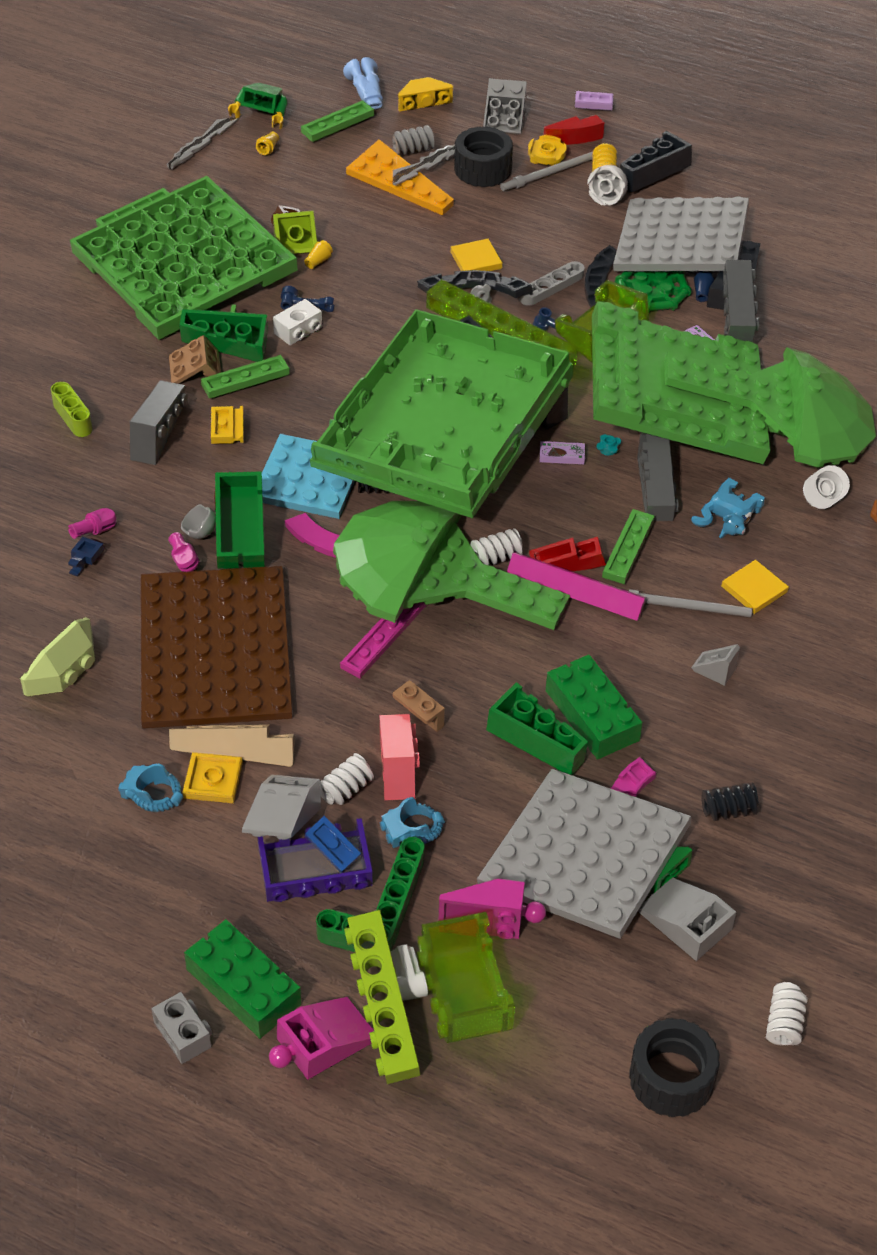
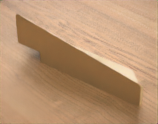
[169,724,295,767]

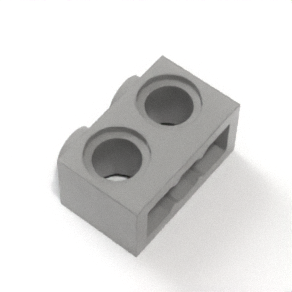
[151,992,212,1064]

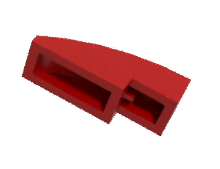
[544,115,605,145]
[529,537,606,572]

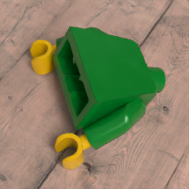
[228,83,288,129]

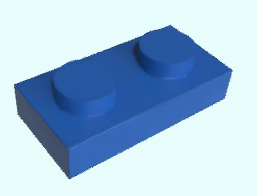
[305,816,361,873]

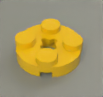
[528,135,567,166]

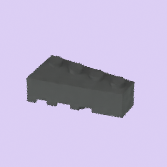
[723,260,759,342]
[130,380,188,465]
[637,432,678,521]

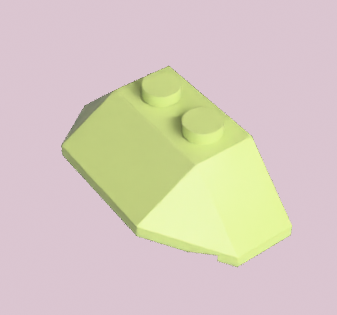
[20,617,95,696]

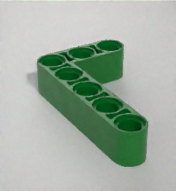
[316,837,424,953]

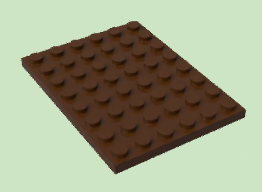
[141,566,292,729]

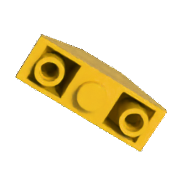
[398,77,453,112]

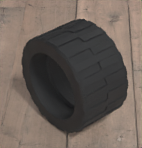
[454,126,513,187]
[629,1018,720,1117]

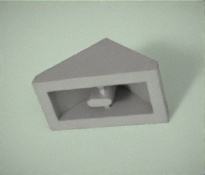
[691,644,740,686]

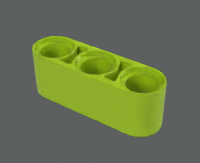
[51,382,92,437]

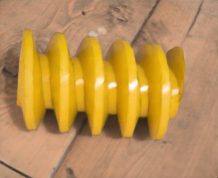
[592,144,617,172]

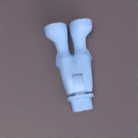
[343,57,383,109]

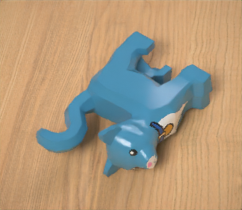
[691,478,765,538]

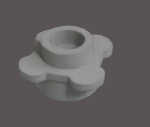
[471,284,492,307]

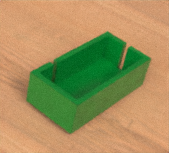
[215,471,265,569]
[545,655,643,760]
[184,919,302,1039]

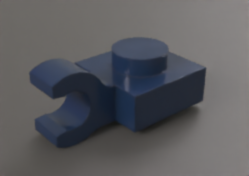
[68,537,104,577]

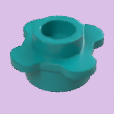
[596,434,621,456]

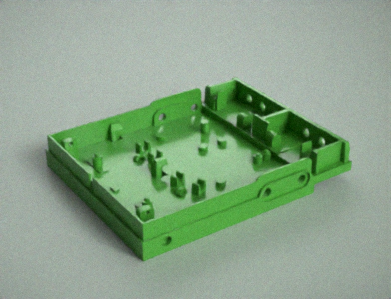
[310,309,573,518]

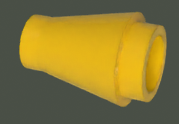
[256,132,279,155]
[304,240,333,269]

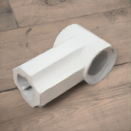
[391,945,428,1001]

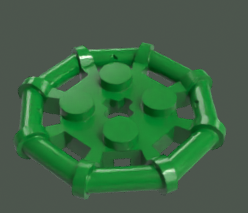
[615,271,692,313]

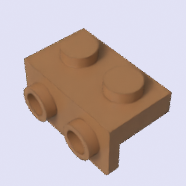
[393,680,445,732]

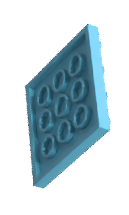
[262,434,355,519]

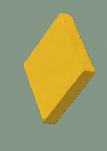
[450,239,502,271]
[721,560,789,614]
[182,752,243,804]

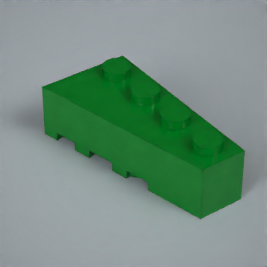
[179,309,268,362]
[486,682,588,775]

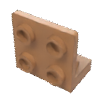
[169,335,221,384]

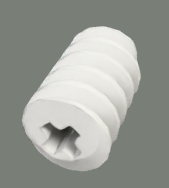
[471,528,523,565]
[320,753,374,805]
[765,982,808,1045]

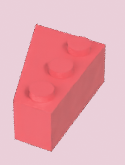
[379,714,420,801]

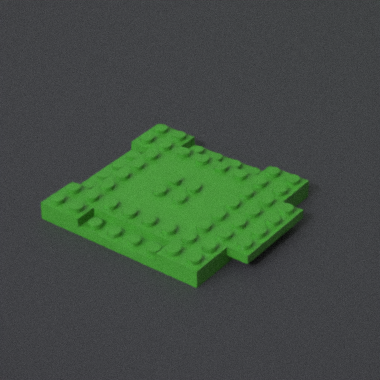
[70,176,298,340]
[592,301,785,464]

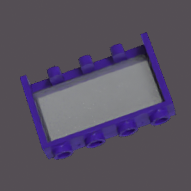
[257,818,372,902]

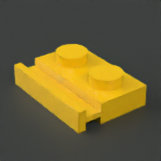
[211,406,244,444]

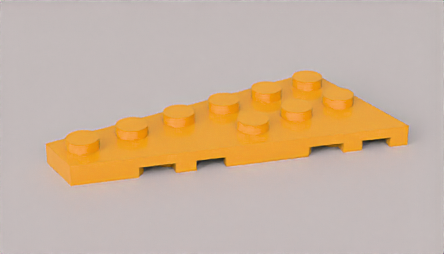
[346,139,454,216]

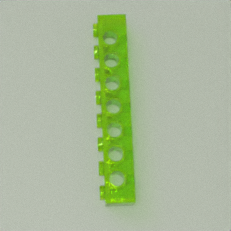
[426,279,578,366]

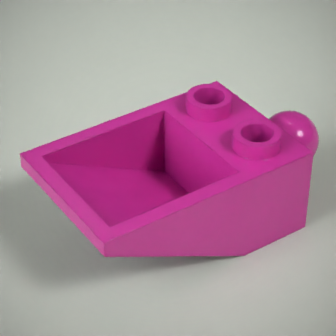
[438,879,546,939]
[269,997,374,1080]

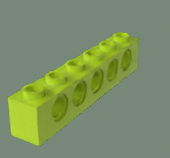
[344,910,420,1084]

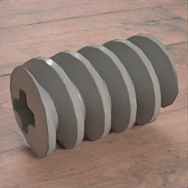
[392,125,435,155]

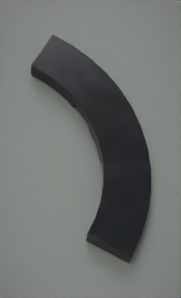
[584,245,617,310]
[417,270,532,298]

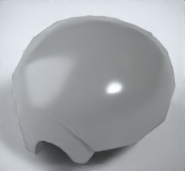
[181,504,216,539]

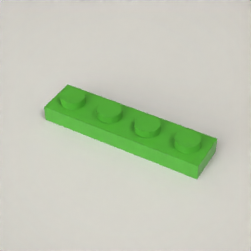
[301,100,374,142]
[201,355,289,399]
[602,509,655,584]

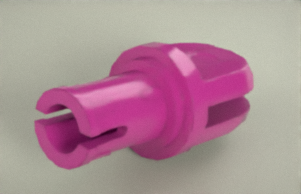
[68,508,116,539]
[168,532,199,572]

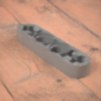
[519,261,584,306]

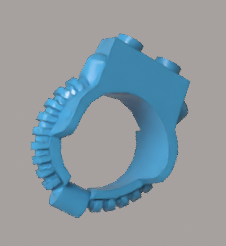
[118,764,183,812]
[380,797,445,848]

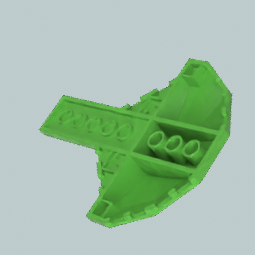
[664,347,876,467]
[333,501,570,630]

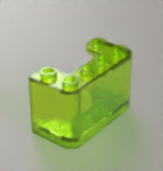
[417,912,515,1043]

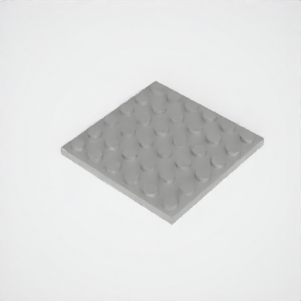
[613,197,749,271]
[477,769,691,939]

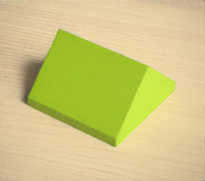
[273,211,317,254]

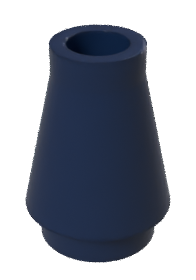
[694,271,714,302]

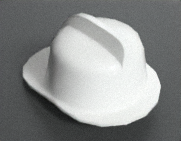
[803,466,850,509]

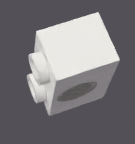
[273,299,322,345]

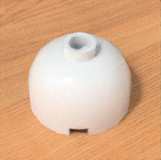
[587,165,628,205]

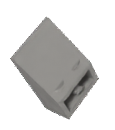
[483,78,526,134]
[242,775,321,839]
[638,878,736,961]

